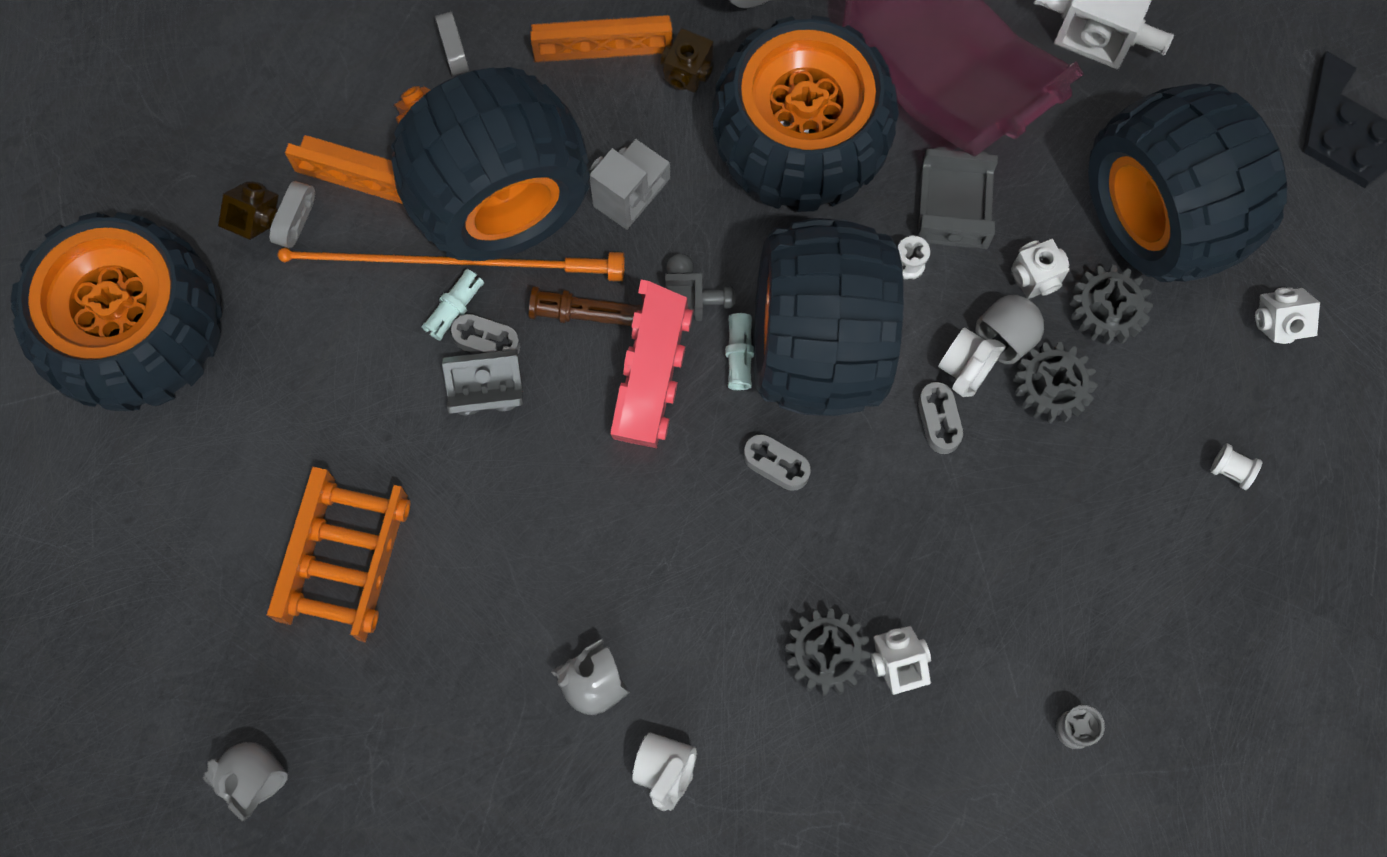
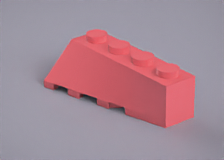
[610,279,693,448]

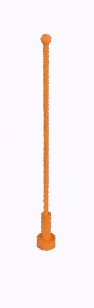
[278,248,625,281]

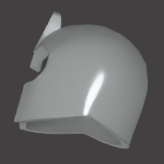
[975,295,1044,364]
[551,639,630,715]
[203,742,288,821]

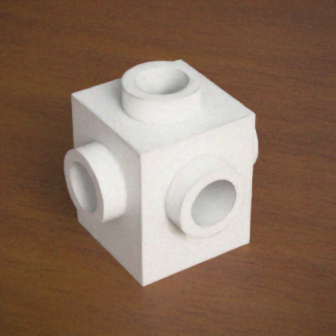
[1011,238,1069,299]
[1255,288,1320,344]
[871,626,931,695]

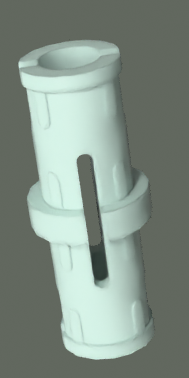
[422,269,484,340]
[725,313,754,390]

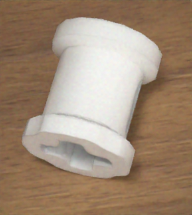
[898,236,930,280]
[1210,443,1262,490]

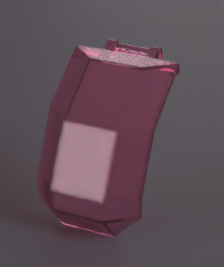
[842,0,1084,157]

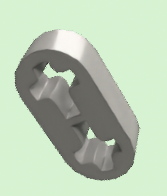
[435,11,469,76]
[270,181,315,248]
[451,314,520,354]
[918,382,963,454]
[744,435,811,491]

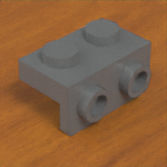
[442,350,523,415]

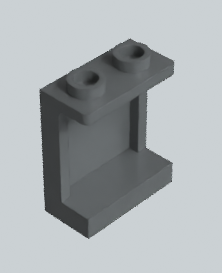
[917,147,998,249]

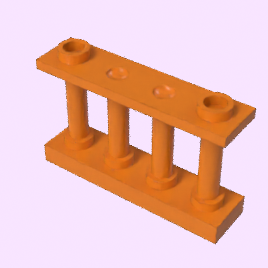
[267,467,410,642]

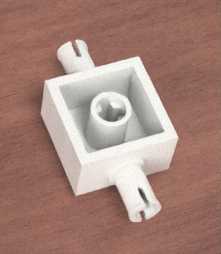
[1034,0,1174,69]

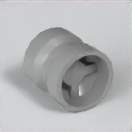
[1056,705,1105,749]

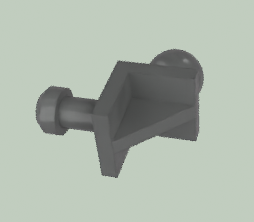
[665,253,735,321]

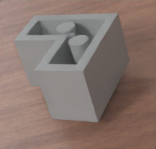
[589,139,670,230]

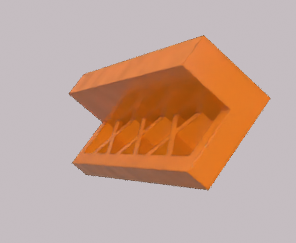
[530,15,672,62]
[285,135,403,204]

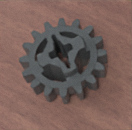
[1069,265,1153,345]
[1013,342,1098,423]
[785,609,871,696]

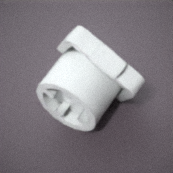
[938,327,1006,397]
[633,733,697,811]

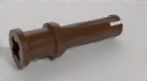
[529,286,642,326]

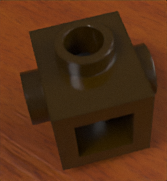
[660,28,714,93]
[218,182,279,240]

